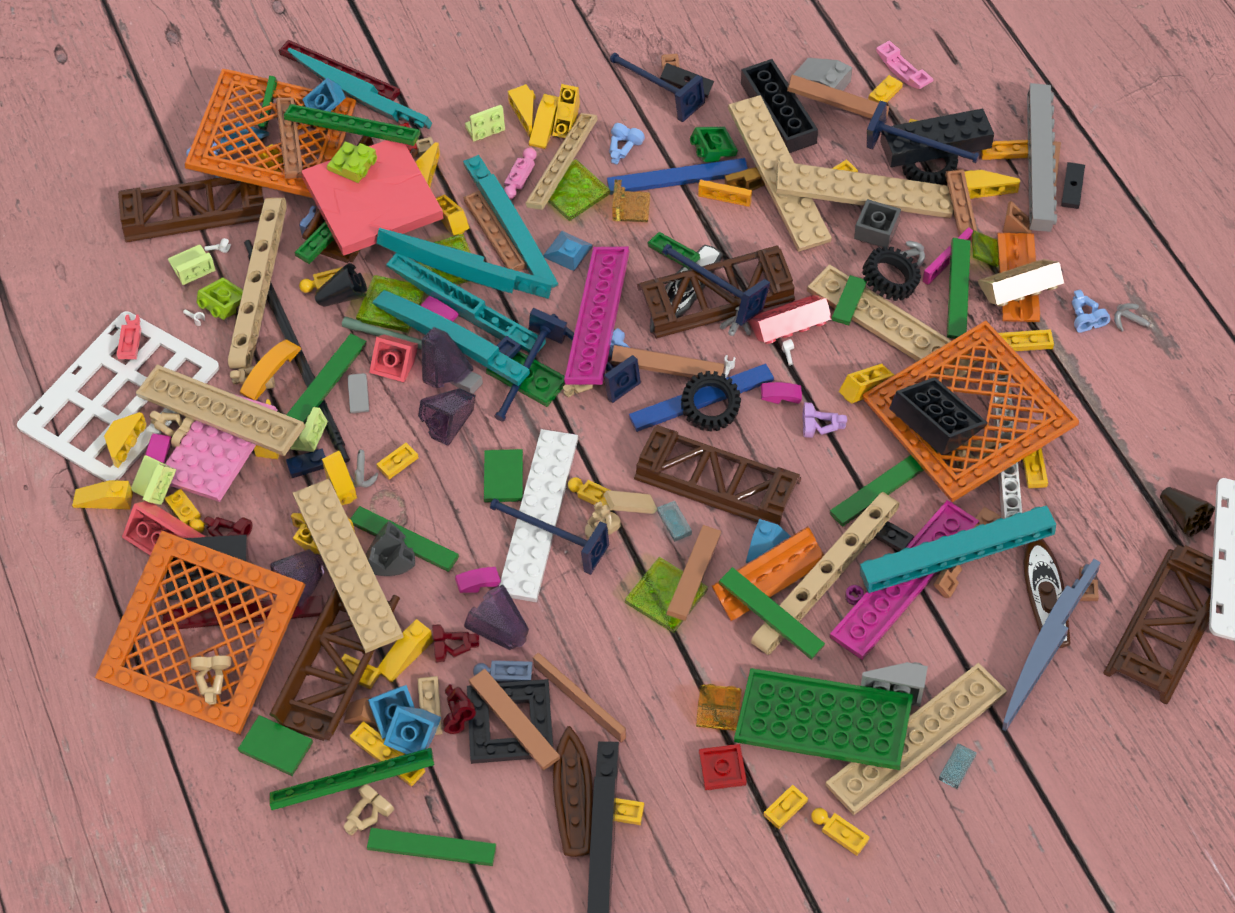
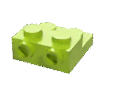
[327,141,377,183]
[196,278,243,320]

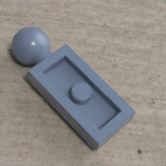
[473,661,533,683]

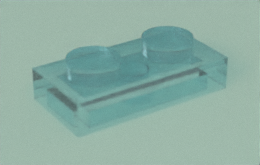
[657,501,692,542]
[939,743,977,789]

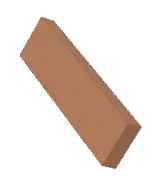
[945,169,978,236]

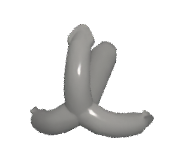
[900,241,925,269]
[1114,303,1150,332]
[719,307,751,336]
[349,449,378,488]

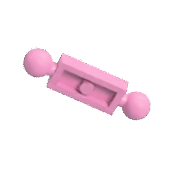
[504,148,537,200]

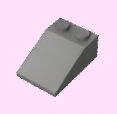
[793,58,852,91]
[861,662,928,707]

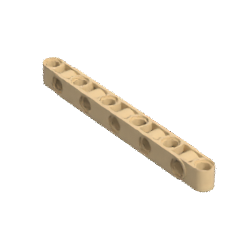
[228,198,287,369]
[751,492,900,655]

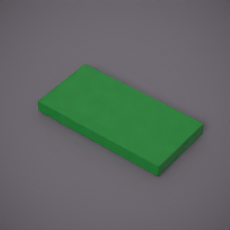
[486,351,565,407]

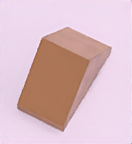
[1003,201,1032,233]
[344,697,378,729]

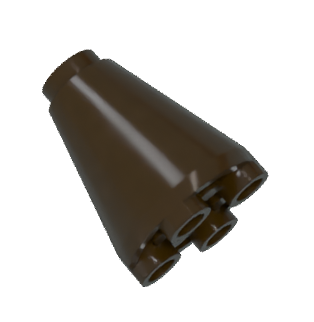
[1160,487,1215,537]

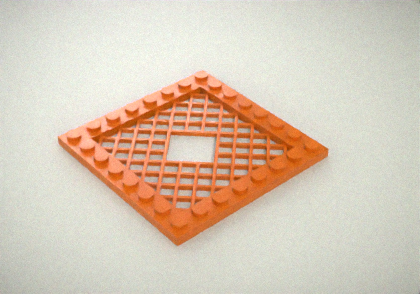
[185,68,357,198]
[862,321,1079,502]
[95,531,305,735]

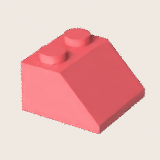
[369,334,418,382]

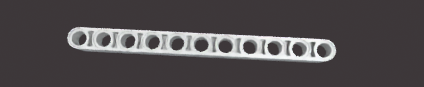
[989,356,1022,519]

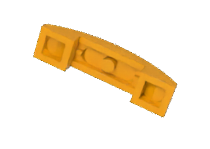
[240,339,301,401]

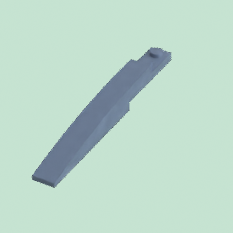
[1002,559,1101,732]

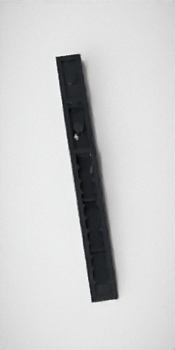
[587,741,619,913]

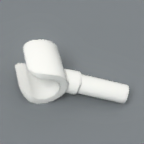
[205,238,231,253]
[183,309,205,326]
[782,339,794,366]
[724,355,736,378]

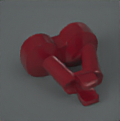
[203,516,253,537]
[432,624,479,663]
[442,684,476,734]

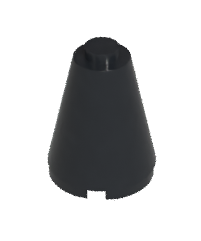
[315,263,367,307]

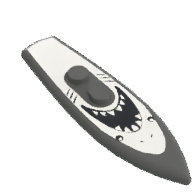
[650,245,723,333]

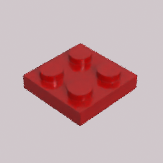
[699,744,747,790]

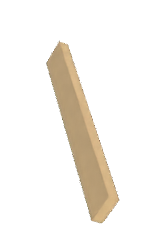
[526,113,598,210]

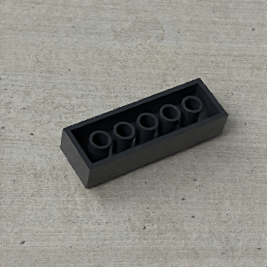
[741,59,818,153]
[880,108,994,168]

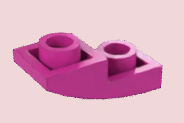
[421,296,459,322]
[761,382,802,404]
[146,433,172,464]
[455,567,501,593]

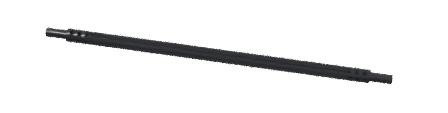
[244,240,350,463]

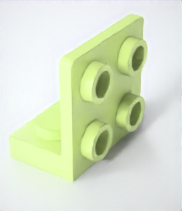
[465,105,505,142]
[168,245,216,285]
[290,407,328,452]
[131,455,176,505]

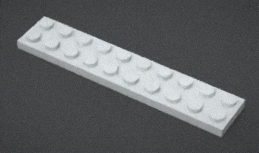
[498,429,578,602]

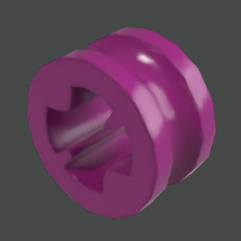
[845,585,864,605]

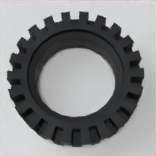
[902,155,958,185]
[862,246,921,301]
[681,371,741,432]

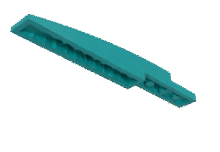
[288,48,432,129]
[463,155,558,288]
[377,228,553,299]
[386,253,546,352]
[373,290,530,386]

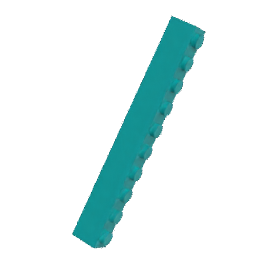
[860,505,1057,594]

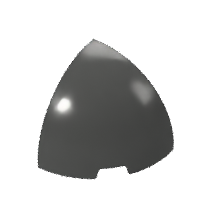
[366,521,415,576]

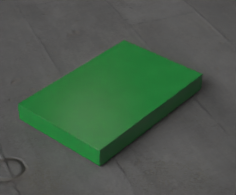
[484,449,523,502]
[238,715,313,776]

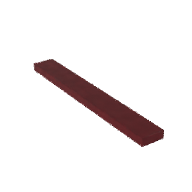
[279,40,401,101]
[163,595,323,631]

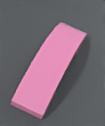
[876,40,933,89]

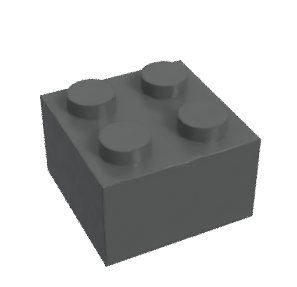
[854,199,901,249]

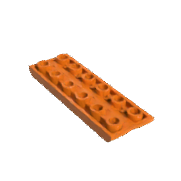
[997,232,1040,322]
[712,526,824,621]

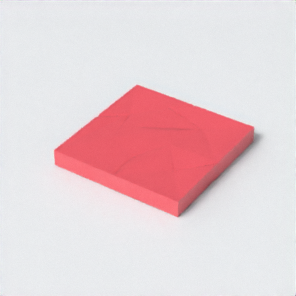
[302,140,443,256]

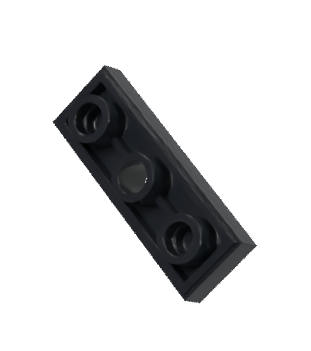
[660,63,714,98]
[1061,162,1085,209]

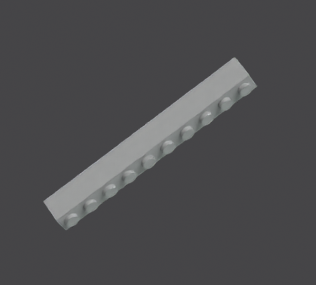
[1027,83,1057,232]

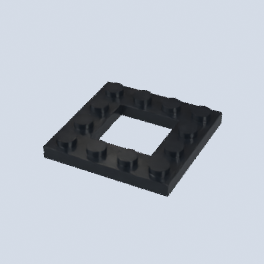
[467,679,553,764]

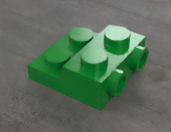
[690,127,738,162]

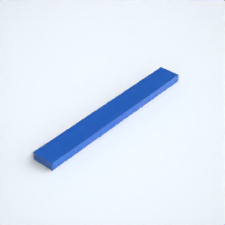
[607,158,748,195]
[629,364,774,432]

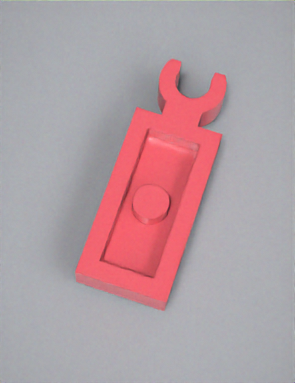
[117,315,141,359]

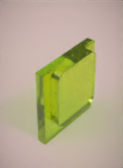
[972,230,999,267]

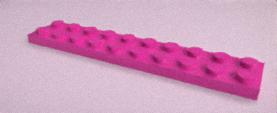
[564,246,630,385]
[830,500,979,660]

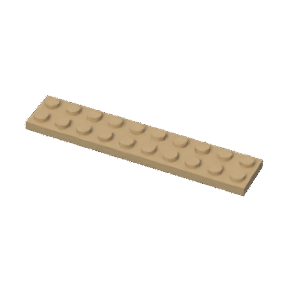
[728,95,832,252]
[776,161,953,218]
[807,264,978,386]
[136,365,306,456]
[293,479,403,653]
[825,663,1007,816]

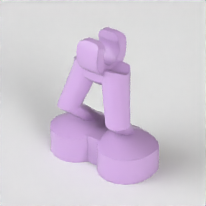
[802,402,847,438]

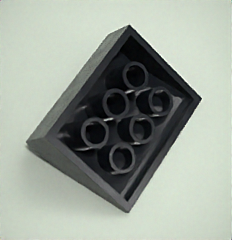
[889,377,988,455]
[166,535,251,600]

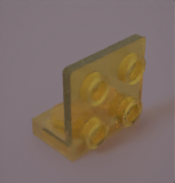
[612,180,650,222]
[696,684,742,731]

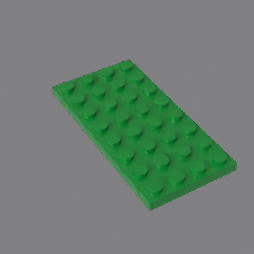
[734,668,913,770]

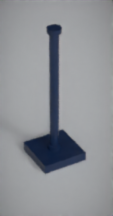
[610,53,705,122]
[867,100,980,163]
[662,244,770,326]
[494,308,567,422]
[551,314,641,403]
[490,498,610,575]

